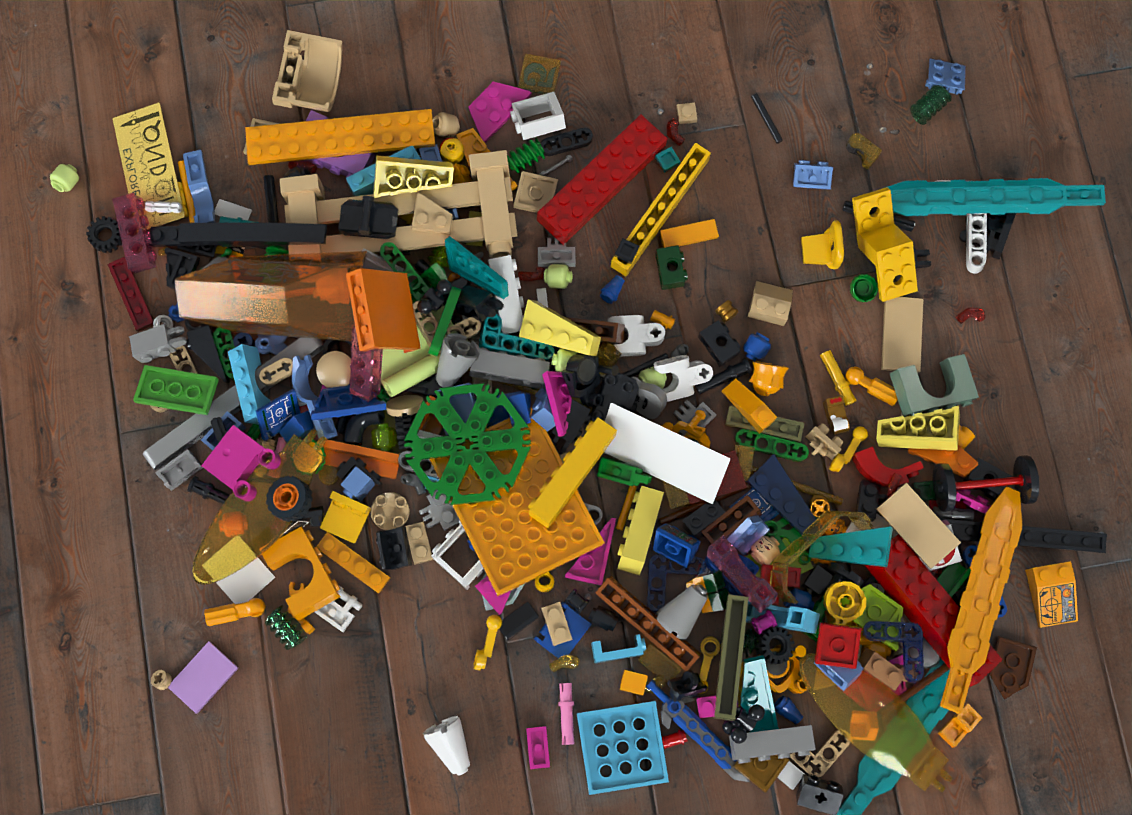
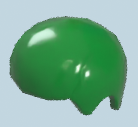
[850,274,878,303]

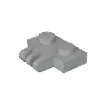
[538,237,576,267]
[673,400,716,436]
[419,490,460,531]

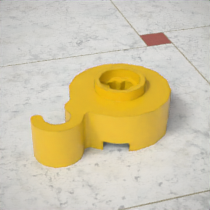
[824,581,866,625]

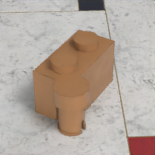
[858,648,914,691]

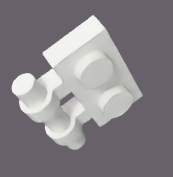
[315,586,363,633]

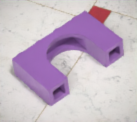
[301,110,377,178]

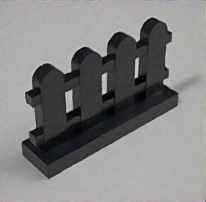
[959,179,1016,260]

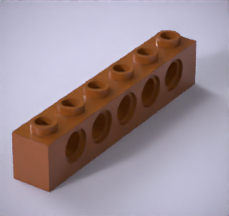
[595,576,701,671]

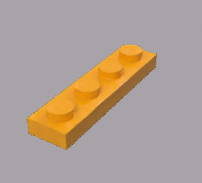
[317,532,390,593]

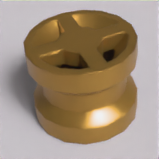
[715,300,739,323]
[809,494,830,518]

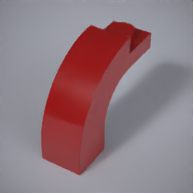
[852,446,924,488]

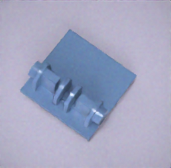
[925,59,965,95]

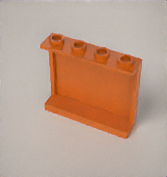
[346,268,421,353]

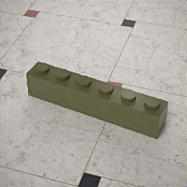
[714,594,749,721]

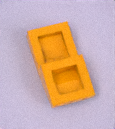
[938,703,982,748]

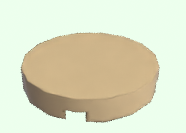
[386,395,423,417]

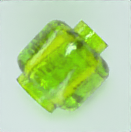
[371,423,397,451]

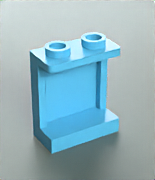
[591,634,646,663]

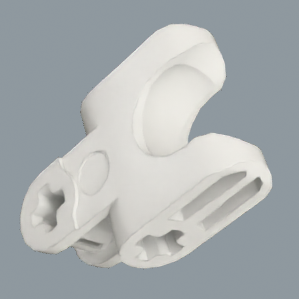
[607,315,665,357]
[654,355,713,402]

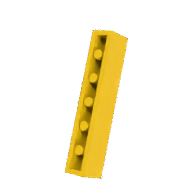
[528,417,617,528]

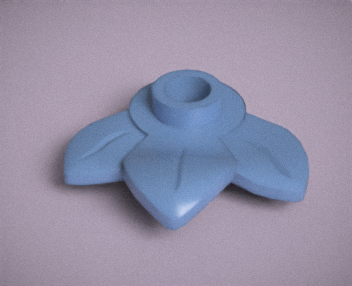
[255,322,289,355]

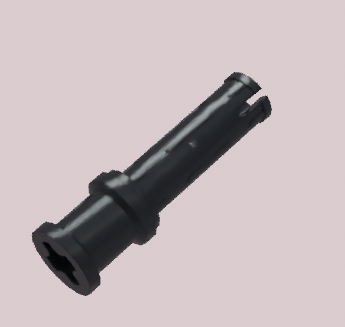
[695,358,753,395]
[187,476,247,513]

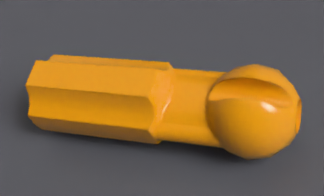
[845,366,898,406]
[204,598,266,626]

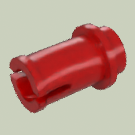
[662,729,688,749]

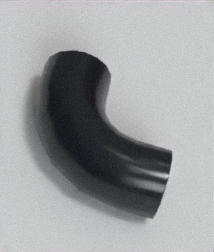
[343,410,385,446]

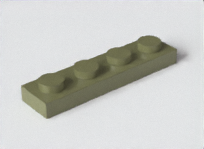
[725,406,804,443]

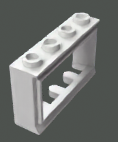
[431,521,484,590]

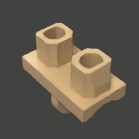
[806,424,843,460]

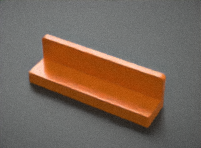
[322,439,399,479]

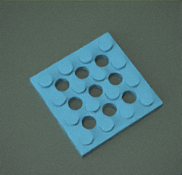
[577,701,669,795]

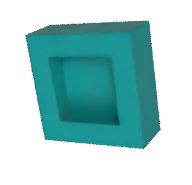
[655,146,681,173]

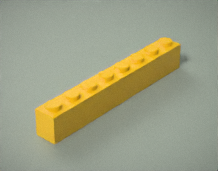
[611,143,711,277]

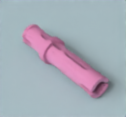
[558,683,574,745]

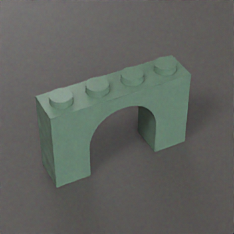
[890,354,979,417]

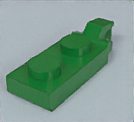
[597,457,652,486]

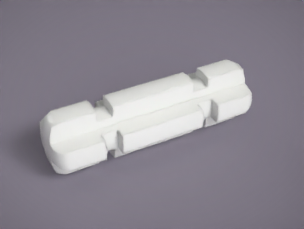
[145,201,182,213]

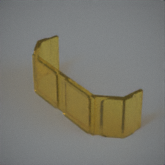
[770,511,875,604]

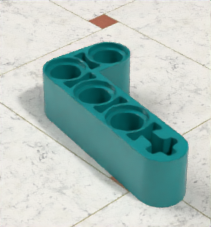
[479,314,555,362]

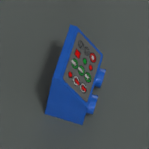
[653,523,700,568]

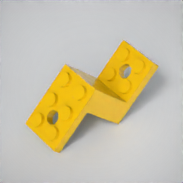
[852,187,918,302]

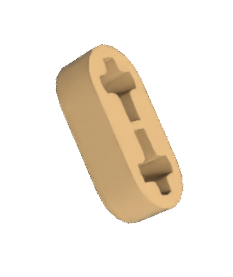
[259,358,293,386]

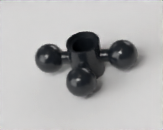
[417,279,452,314]
[722,704,765,744]

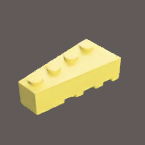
[373,156,454,198]
[519,299,601,356]
[876,406,960,450]
[617,486,664,576]

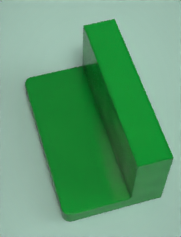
[936,563,971,598]

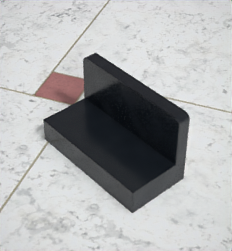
[499,602,539,641]

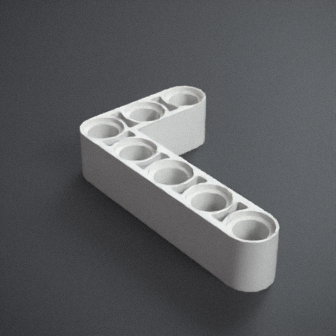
[935,180,987,274]

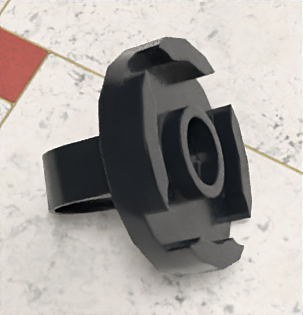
[826,562,864,600]

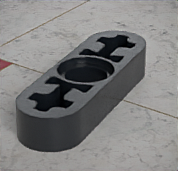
[541,128,593,156]

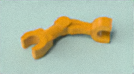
[288,582,315,635]

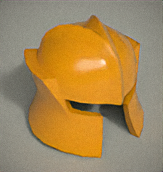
[749,361,789,397]

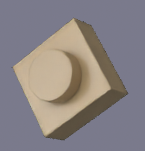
[676,103,697,124]

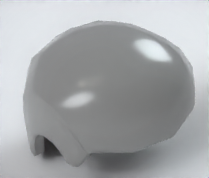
[909,636,940,669]

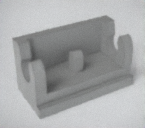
[155,449,203,491]

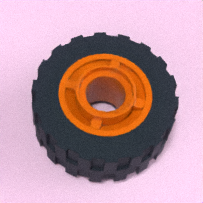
[266,476,313,522]

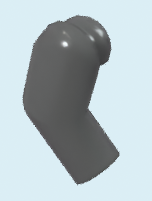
[400,472,427,496]

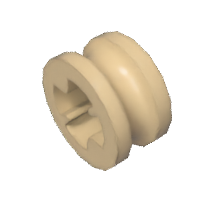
[151,670,172,690]

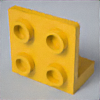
[320,491,371,543]

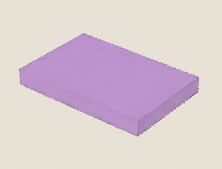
[168,641,239,714]

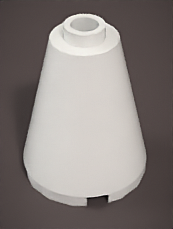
[423,716,470,776]

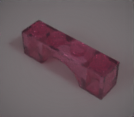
[707,536,778,613]

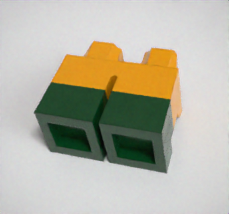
[686,569,728,613]

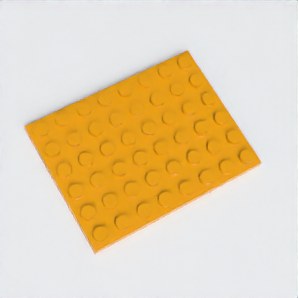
[429,407,605,597]

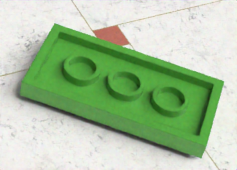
[133,365,219,415]

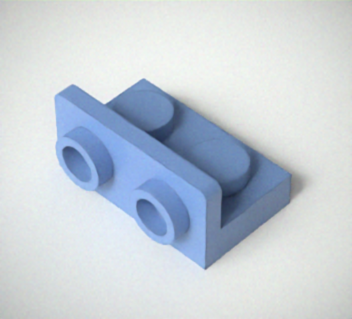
[793,160,833,190]
[723,516,770,555]

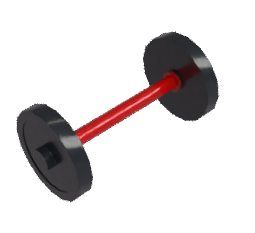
[932,455,1039,512]

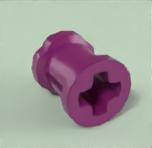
[751,609,777,634]

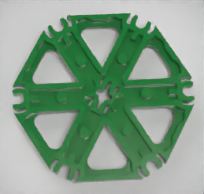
[404,383,531,505]

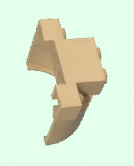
[272,30,342,112]

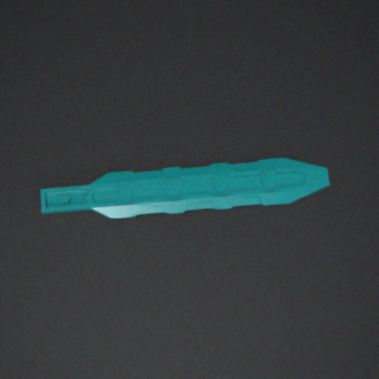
[882,178,1106,216]
[837,658,950,815]

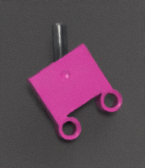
[201,417,281,501]

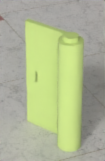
[365,306,468,397]

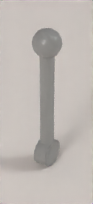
[539,155,573,176]

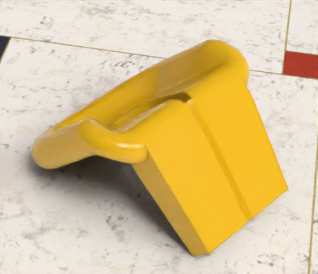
[801,220,844,269]

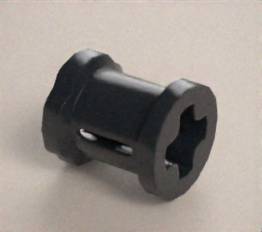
[564,589,590,614]

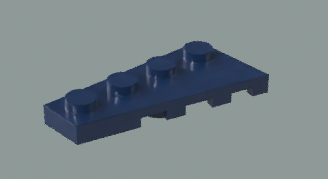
[746,454,817,536]

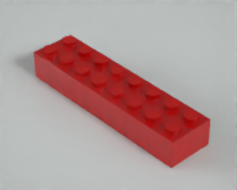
[537,114,668,245]
[865,534,1003,687]

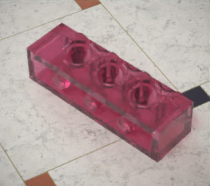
[112,193,157,273]
[349,326,383,402]

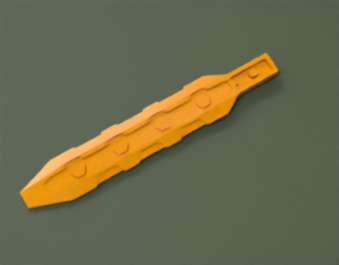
[940,487,1022,714]

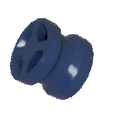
[233,332,255,347]

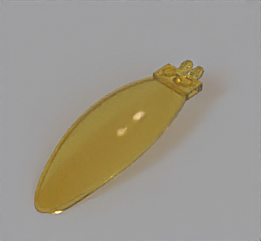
[193,429,327,585]
[799,654,953,792]

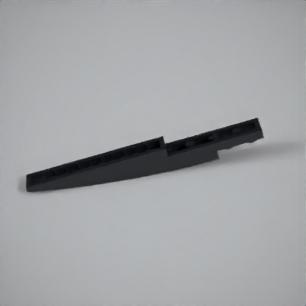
[149,223,327,247]

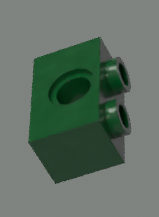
[655,246,688,290]

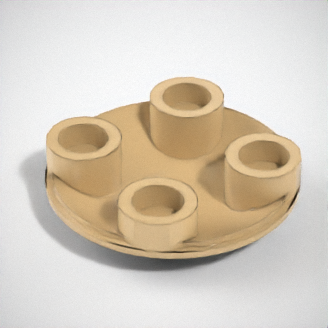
[316,351,355,388]
[371,492,410,531]

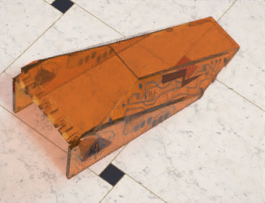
[175,251,367,341]

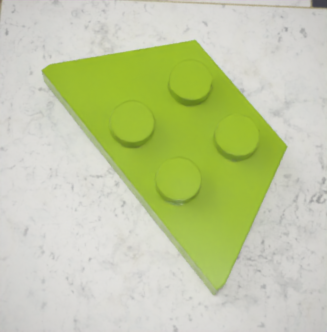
[840,584,903,652]

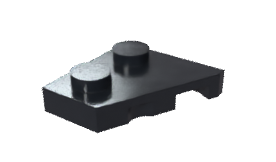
[165,247,200,293]

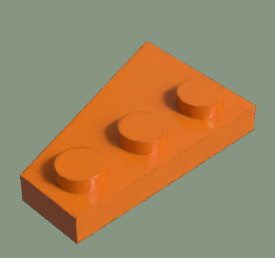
[908,445,978,478]

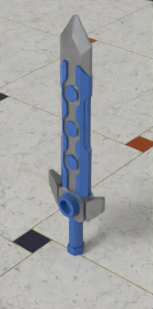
[646,679,750,782]

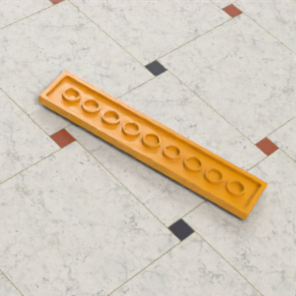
[245,109,435,165]

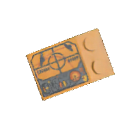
[1025,561,1078,628]

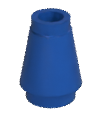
[600,275,625,304]
[774,695,803,725]

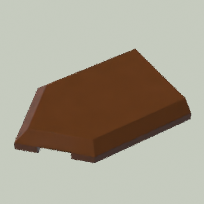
[989,636,1037,699]

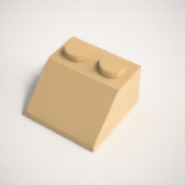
[747,281,793,326]

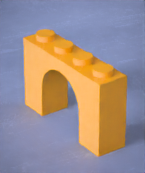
[260,526,341,621]

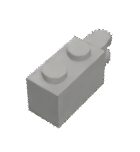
[129,324,187,363]

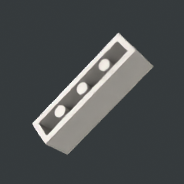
[469,348,550,389]
[729,725,816,764]

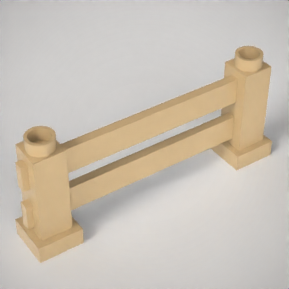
[279,150,517,282]

